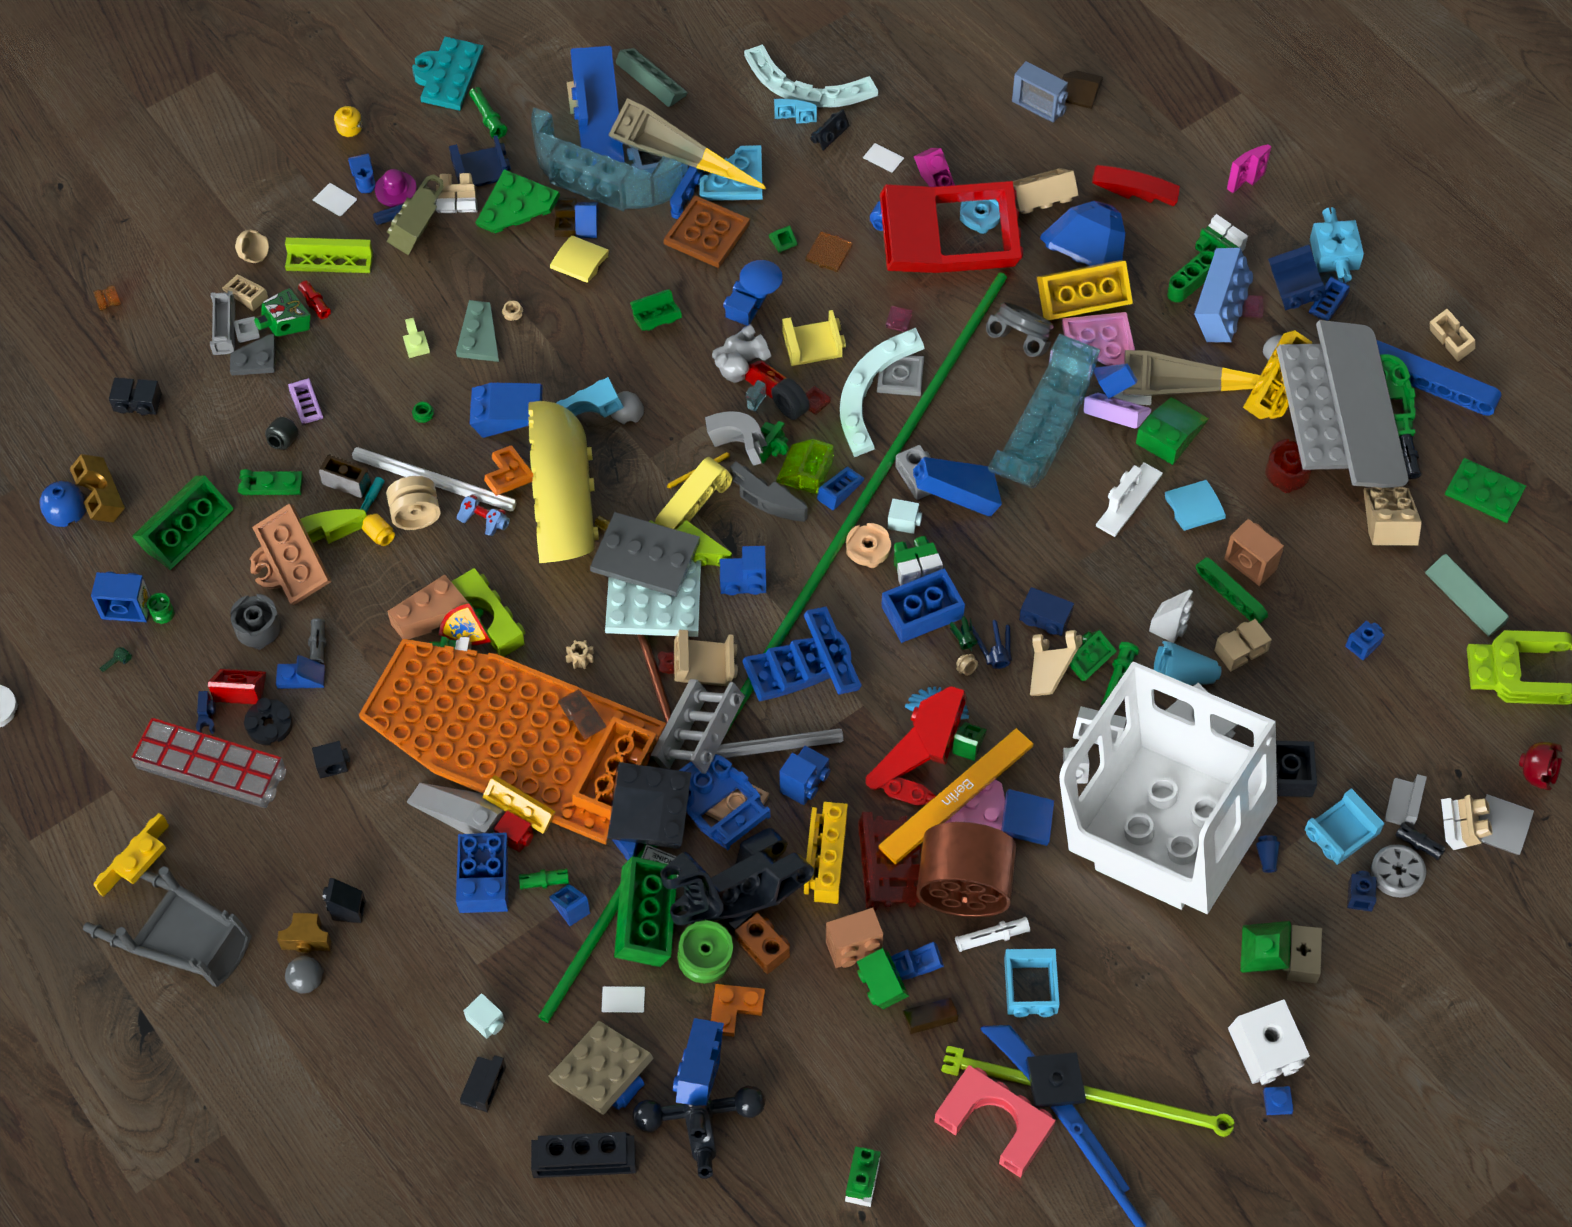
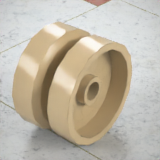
[386,476,441,530]

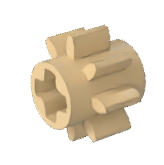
[566,640,594,669]

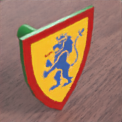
[439,602,492,646]

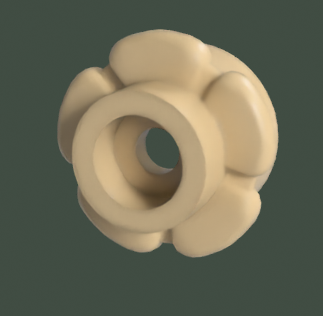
[502,301,523,321]
[956,654,978,676]

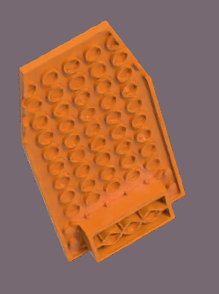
[359,639,666,845]

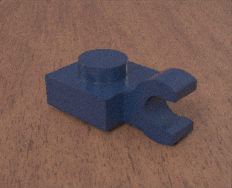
[196,691,216,734]

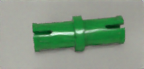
[519,868,569,890]

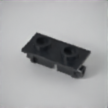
[810,109,850,150]

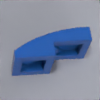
[891,942,944,980]

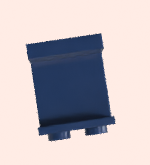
[449,135,511,187]
[1268,244,1327,311]

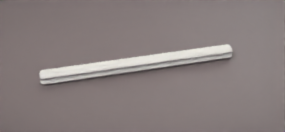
[352,447,517,511]

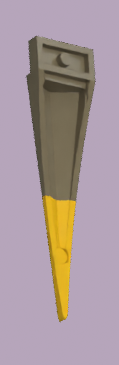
[609,98,766,189]
[1123,350,1260,396]

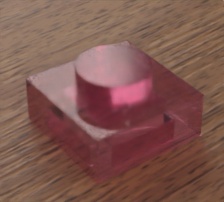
[1241,295,1263,318]
[886,306,912,332]

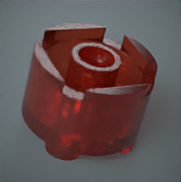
[1265,439,1312,493]

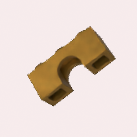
[70,454,125,522]

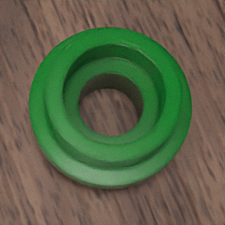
[412,402,434,423]

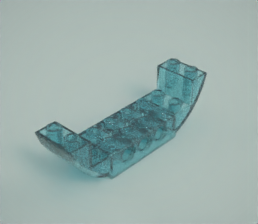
[531,108,683,211]
[988,334,1100,488]

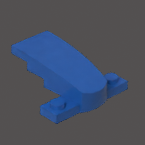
[742,606,862,702]

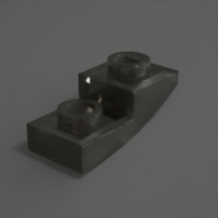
[558,689,606,740]

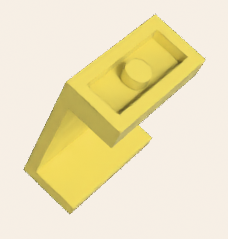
[782,310,846,366]

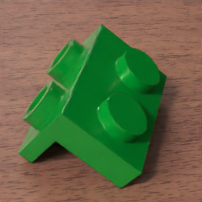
[630,289,682,331]

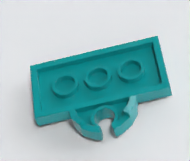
[412,37,484,111]

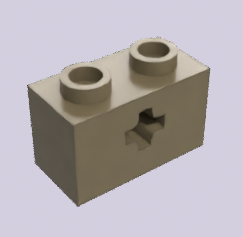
[1283,925,1322,984]

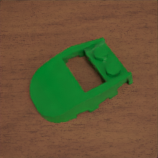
[1380,354,1415,437]

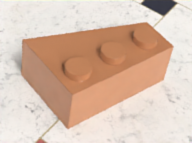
[387,574,468,639]

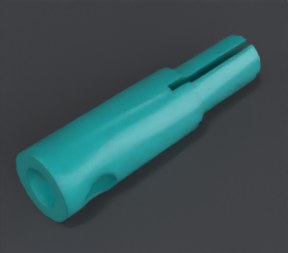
[360,477,385,513]

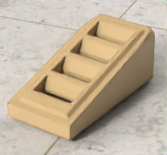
[222,274,268,312]

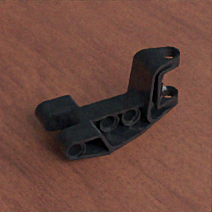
[660,828,814,925]

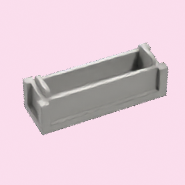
[210,291,235,355]

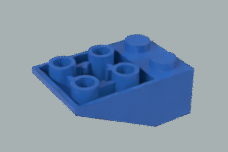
[456,833,509,913]

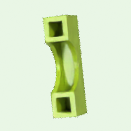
[451,568,525,657]

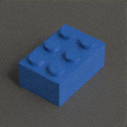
[881,568,965,643]

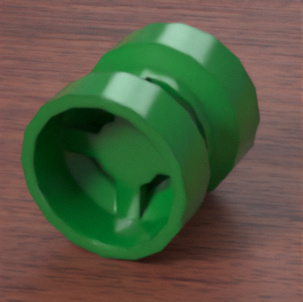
[147,593,175,624]

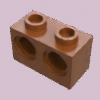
[735,913,790,975]

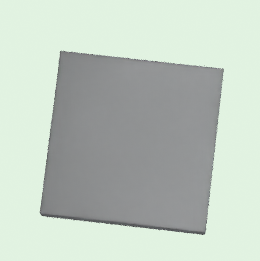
[877,355,924,396]

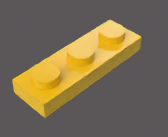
[482,775,556,834]

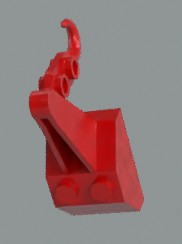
[866,686,967,806]

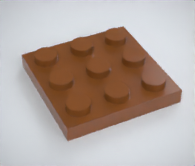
[664,195,750,268]

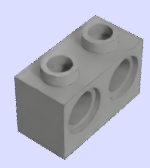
[896,445,931,500]

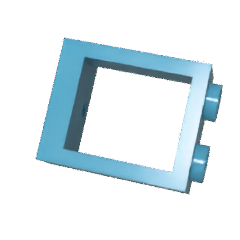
[1004,949,1059,1017]

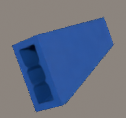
[913,457,1002,516]

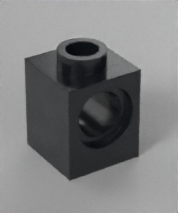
[312,741,350,779]

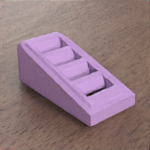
[288,378,323,425]

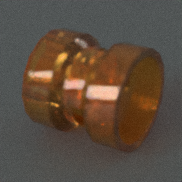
[93,284,121,311]

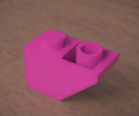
[914,148,955,187]

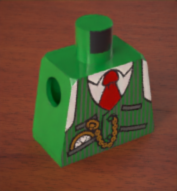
[254,288,310,337]

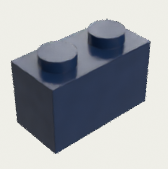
[1019,587,1074,636]

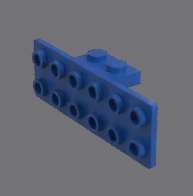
[570,46,625,167]

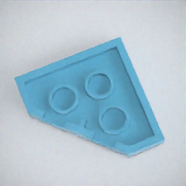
[700,145,762,201]

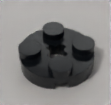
[244,698,293,745]

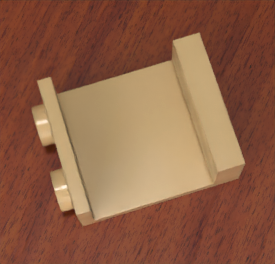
[674,629,738,686]

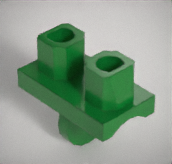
[760,421,789,464]

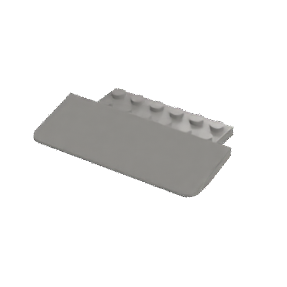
[1276,320,1408,488]

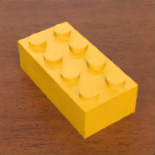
[1037,260,1133,320]

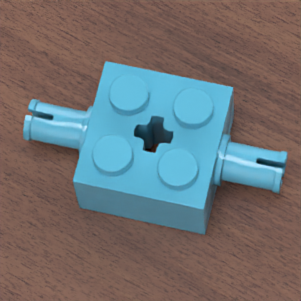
[1310,207,1364,283]

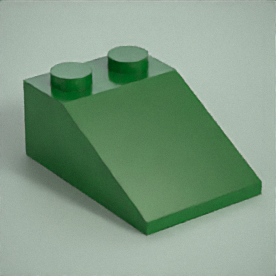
[1136,397,1209,465]

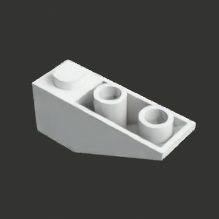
[1149,590,1194,643]

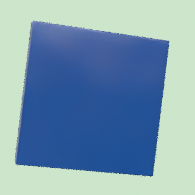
[1001,789,1054,846]

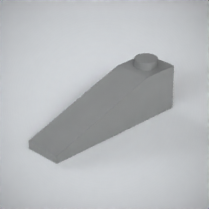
[407,783,505,834]

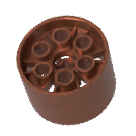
[917,822,1016,917]

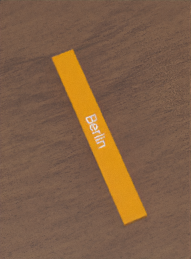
[879,728,1033,865]

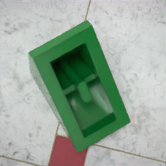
[952,722,987,761]

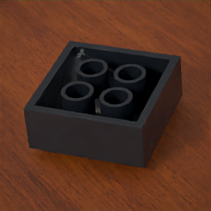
[607,762,691,849]

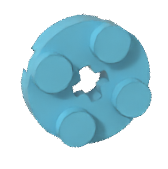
[960,199,1000,234]

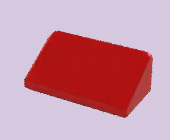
[745,360,786,399]

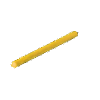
[667,452,730,488]

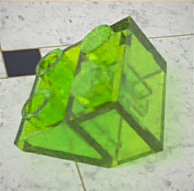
[776,439,834,495]

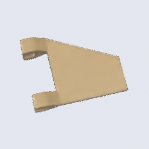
[1030,630,1082,696]

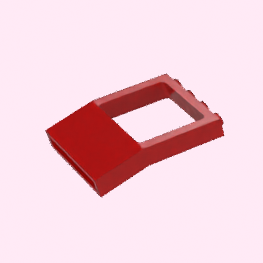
[880,181,1023,273]

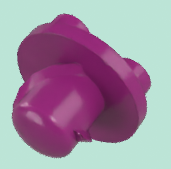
[375,169,417,207]

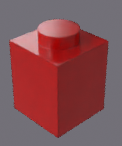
[494,810,534,852]

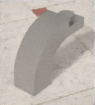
[705,411,767,466]

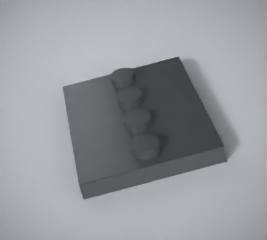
[590,512,700,597]

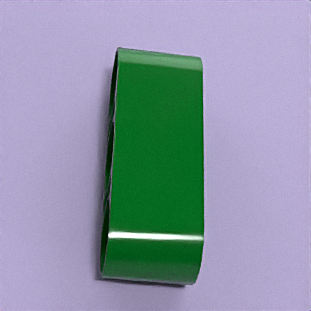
[1167,250,1214,302]

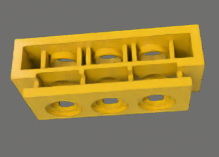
[1243,330,1312,419]
[804,802,848,904]

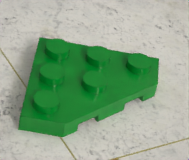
[475,169,560,234]

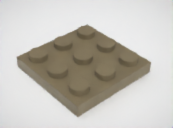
[549,1021,654,1115]

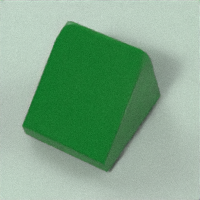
[768,225,798,253]

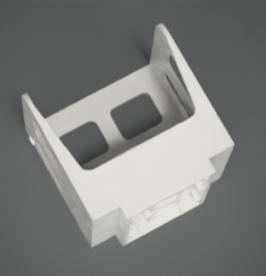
[1059,662,1277,914]

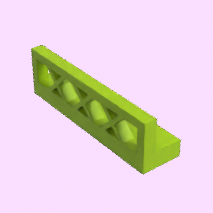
[285,238,373,273]

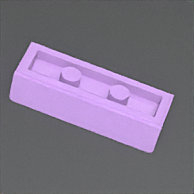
[1084,393,1151,429]

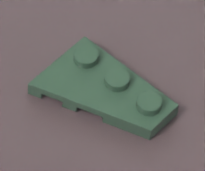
[456,300,499,362]

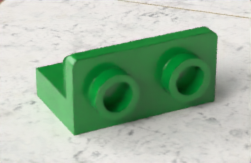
[1069,630,1117,681]

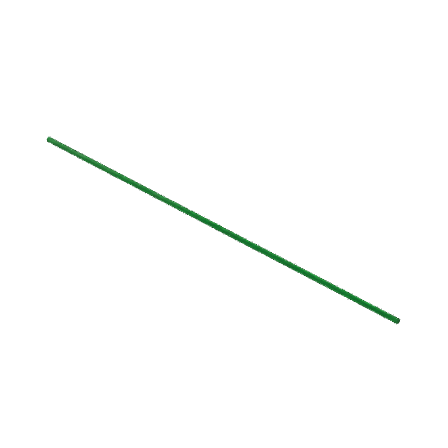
[538,273,1007,1023]

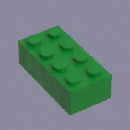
[614,856,677,967]

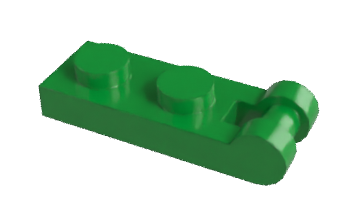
[238,469,303,495]

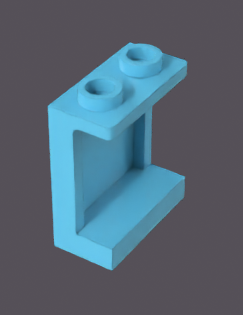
[1305,788,1384,865]

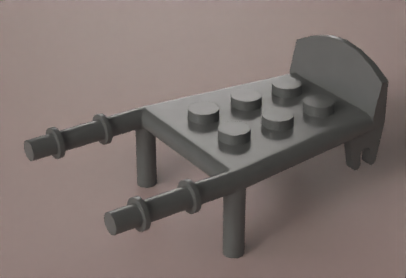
[83,867,252,987]

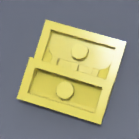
[550,236,609,283]

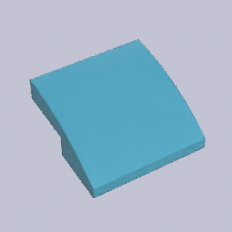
[1165,480,1225,531]

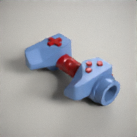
[457,495,510,536]

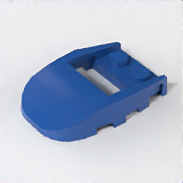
[679,754,771,850]

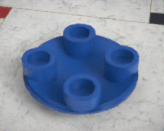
[740,260,783,298]

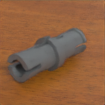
[308,618,327,664]

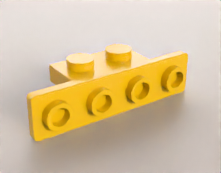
[93,813,169,897]

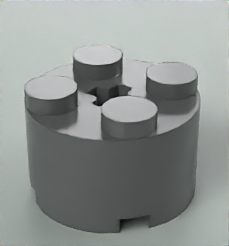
[230,594,282,650]

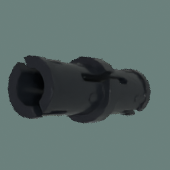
[1399,434,1422,479]
[1395,823,1446,861]

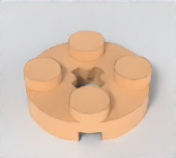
[846,523,891,568]

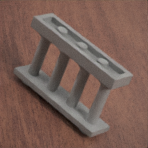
[650,679,745,774]

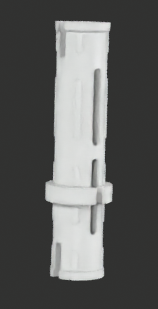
[955,917,1030,952]

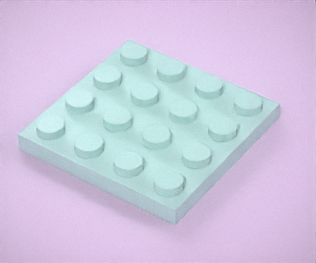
[605,560,701,637]

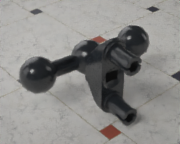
[632,1085,766,1179]

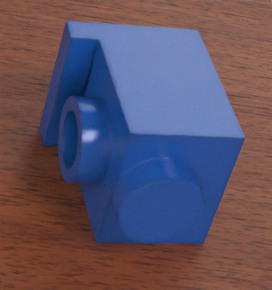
[1345,621,1384,661]

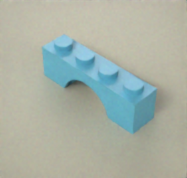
[556,377,624,418]

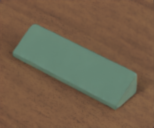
[616,48,687,107]
[1425,554,1509,637]

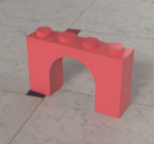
[935,1065,1055,1178]

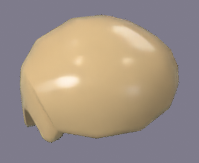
[235,229,269,263]

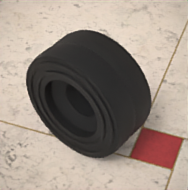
[771,378,810,420]

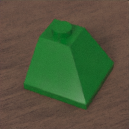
[1240,921,1291,973]

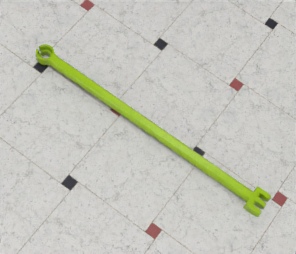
[941,1046,1234,1137]

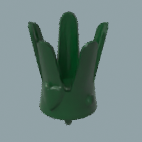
[950,616,978,652]

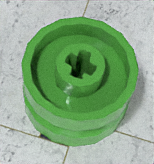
[677,920,733,984]

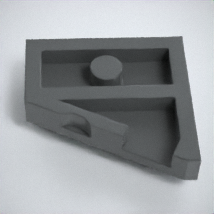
[230,334,276,376]

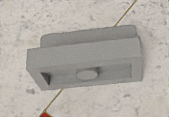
[1385,774,1426,828]

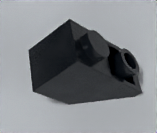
[323,878,366,923]

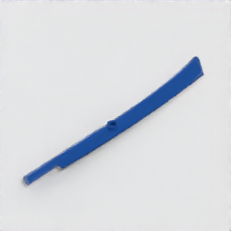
[980,1025,1147,1227]

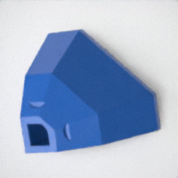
[1040,201,1125,266]

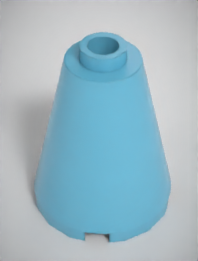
[1154,641,1221,685]

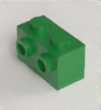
[857,948,909,1010]

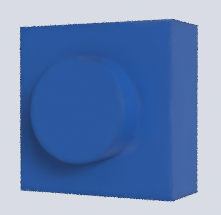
[1263,1086,1293,1115]

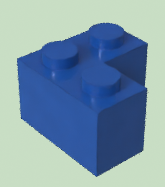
[720,546,766,595]
[780,746,831,805]

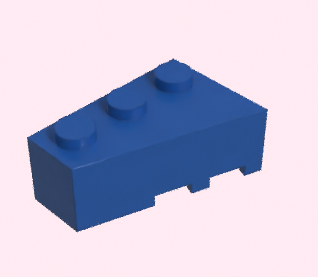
[673,1018,724,1106]

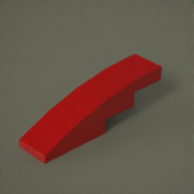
[1092,165,1180,207]

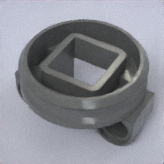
[986,302,1053,357]

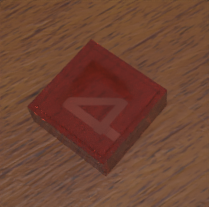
[805,385,831,415]

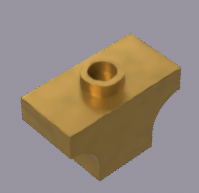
[277,913,332,953]

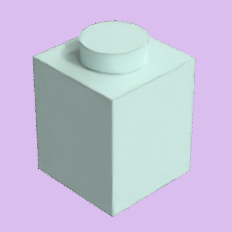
[888,499,922,534]
[463,993,505,1039]

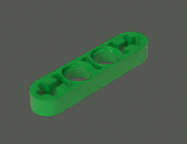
[1196,557,1268,624]

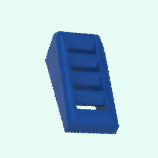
[1309,277,1350,321]
[817,466,864,510]

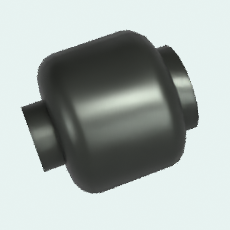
[265,417,299,450]

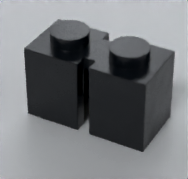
[109,378,162,415]

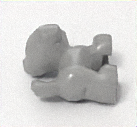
[712,324,771,383]

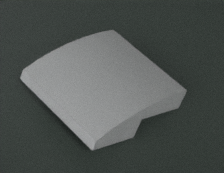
[1479,794,1534,855]

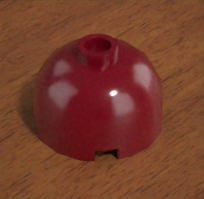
[1519,742,1562,790]

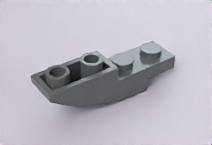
[730,461,808,522]

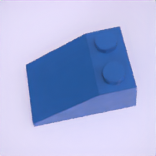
[470,383,543,438]

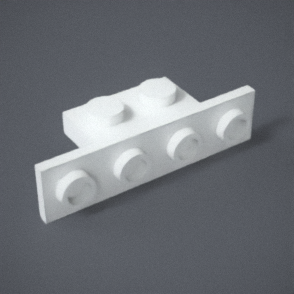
[1096,462,1163,537]

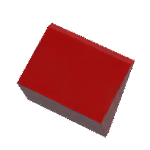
[208,669,266,704]

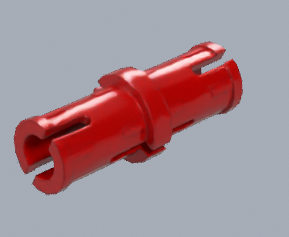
[298,280,331,319]

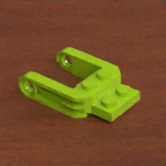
[1467,630,1572,705]

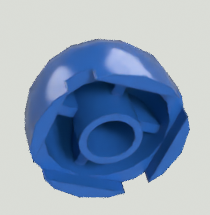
[39,481,86,527]

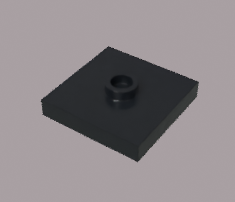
[1026,1052,1086,1108]

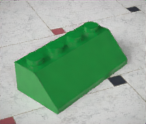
[132,475,234,570]

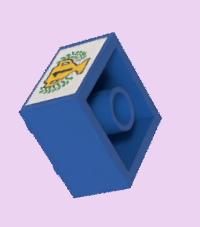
[91,571,151,622]

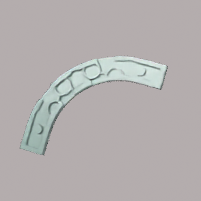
[744,45,878,107]
[840,328,925,457]

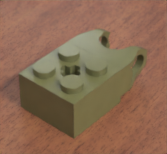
[387,174,444,255]

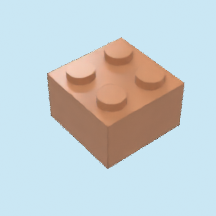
[1225,519,1284,586]
[826,908,883,968]

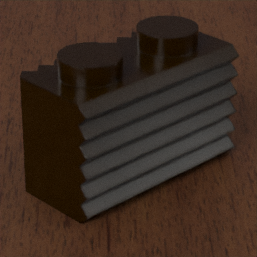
[319,454,371,498]

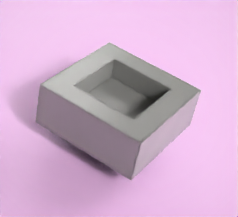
[233,316,260,343]

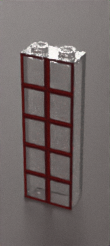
[131,718,286,808]

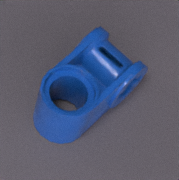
[348,153,376,194]

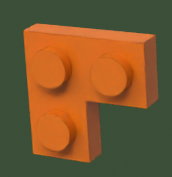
[484,445,533,496]
[711,984,765,1037]

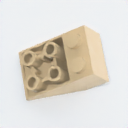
[1364,487,1421,545]

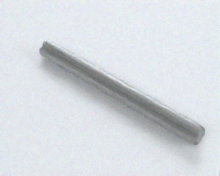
[716,728,844,758]

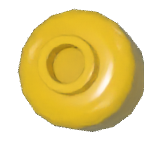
[334,106,363,137]

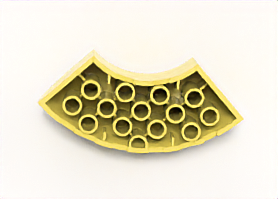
[528,401,599,563]

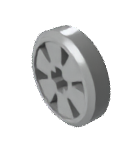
[1371,845,1426,898]

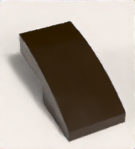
[554,198,578,237]

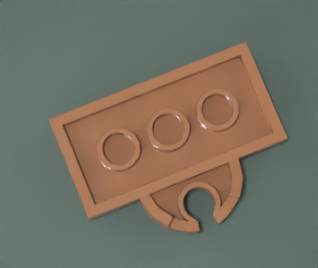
[250,504,332,605]

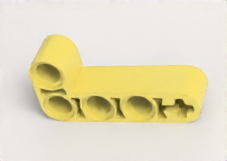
[655,457,733,530]

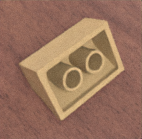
[1013,168,1078,214]

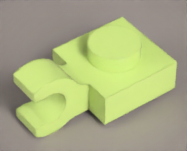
[403,318,430,358]

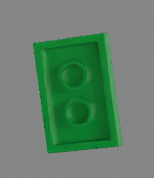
[1445,458,1526,523]

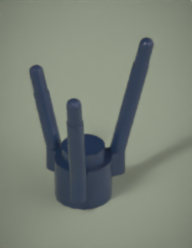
[970,620,1012,669]

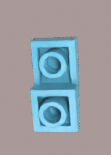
[774,99,817,124]

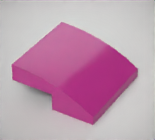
[1227,144,1271,193]

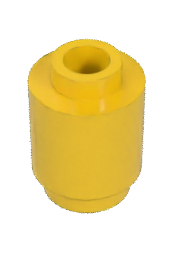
[362,514,395,546]

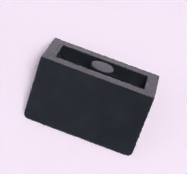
[460,1055,506,1113]

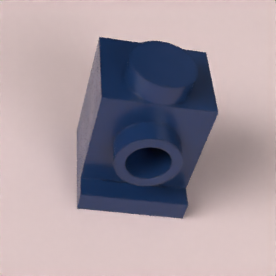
[1347,871,1377,912]

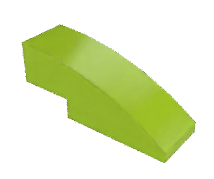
[300,509,367,544]

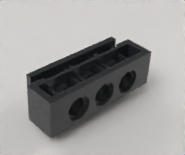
[531,1132,636,1178]

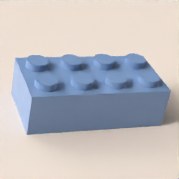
[1194,248,1253,342]

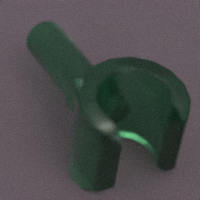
[99,647,132,673]

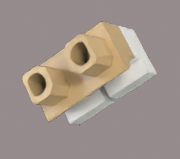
[436,173,478,213]
[1441,795,1493,850]

